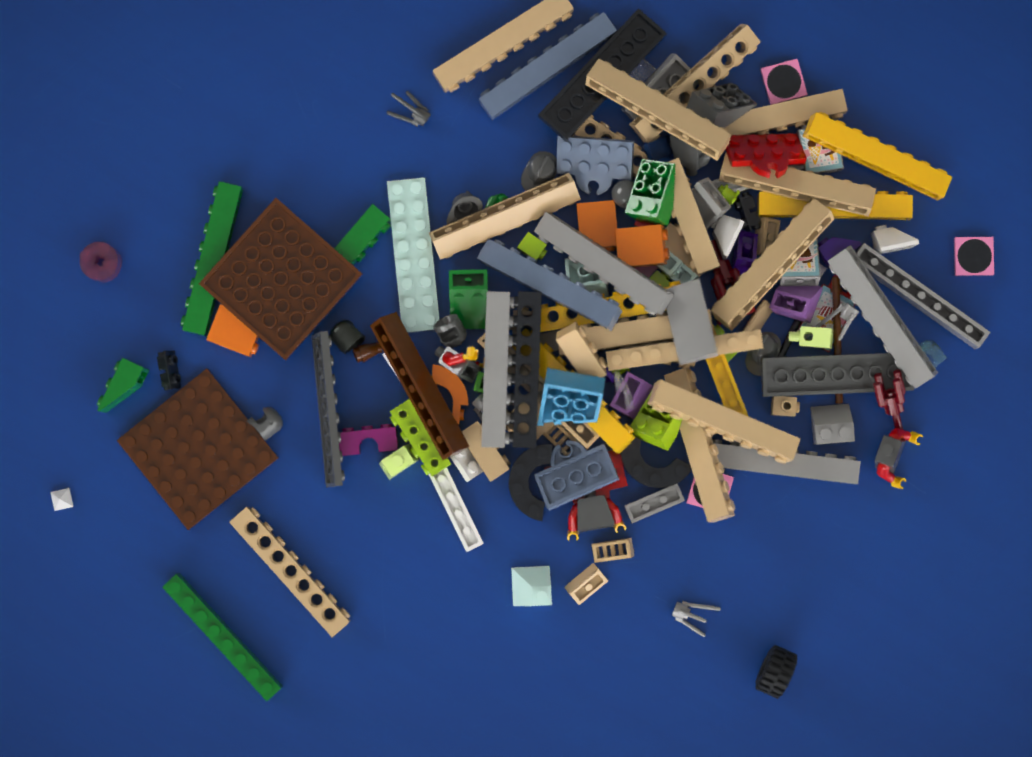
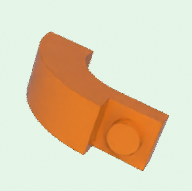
[432,364,469,425]

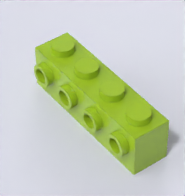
[389,399,451,477]

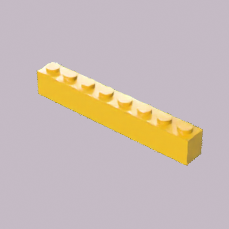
[802,112,952,200]
[757,191,913,220]
[512,328,636,454]

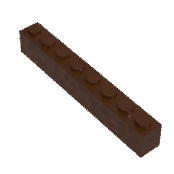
[370,312,469,460]

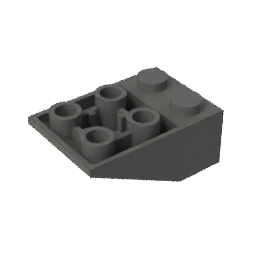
[686,83,757,128]

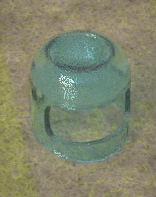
[919,340,947,368]

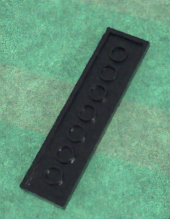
[538,8,667,142]

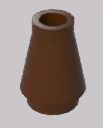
[353,342,382,363]

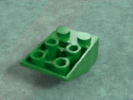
[625,159,676,226]
[449,269,488,329]
[97,358,149,413]

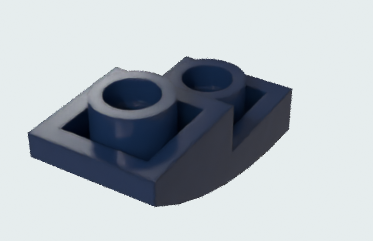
[643,135,673,161]

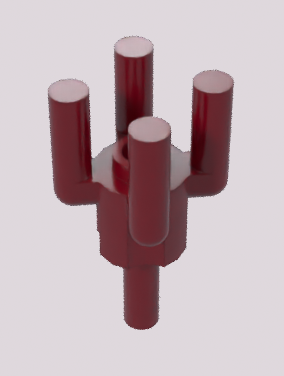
[711,240,741,301]
[873,370,906,430]

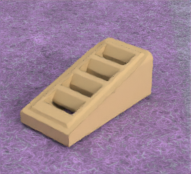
[543,423,579,456]
[592,538,634,563]

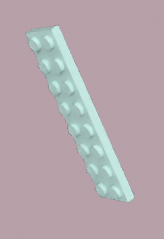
[387,177,440,333]

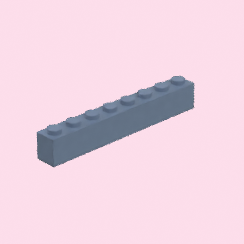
[479,12,617,120]
[477,239,623,331]

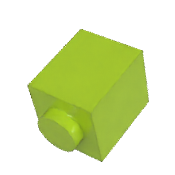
[517,232,548,260]

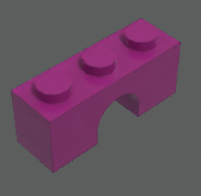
[339,424,399,456]

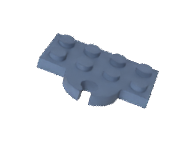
[556,135,634,195]
[534,440,620,511]

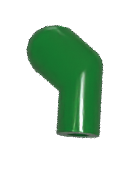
[484,193,508,209]

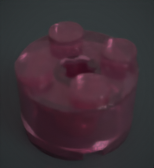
[80,242,122,282]

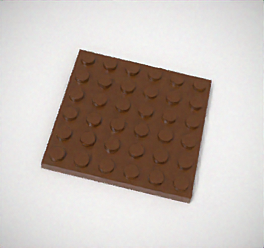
[199,198,363,360]
[117,369,279,530]

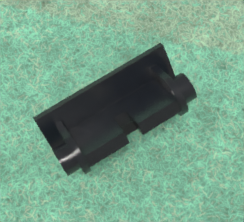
[734,192,761,232]
[157,351,181,391]

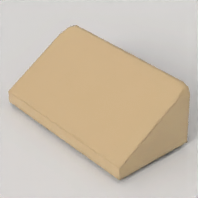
[755,217,780,256]
[742,300,773,332]
[564,563,608,605]

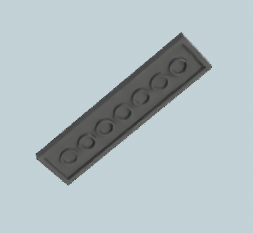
[311,331,345,488]
[761,353,914,397]

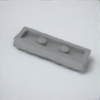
[624,483,685,523]

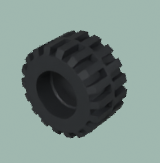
[755,645,797,699]

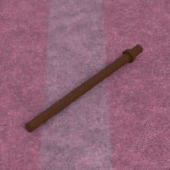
[830,277,843,404]

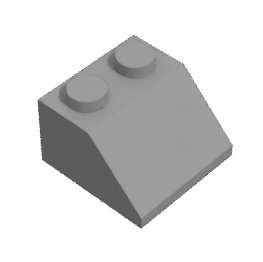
[810,404,855,445]

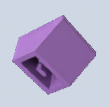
[769,286,823,323]
[609,372,653,420]

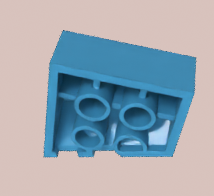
[537,368,605,426]

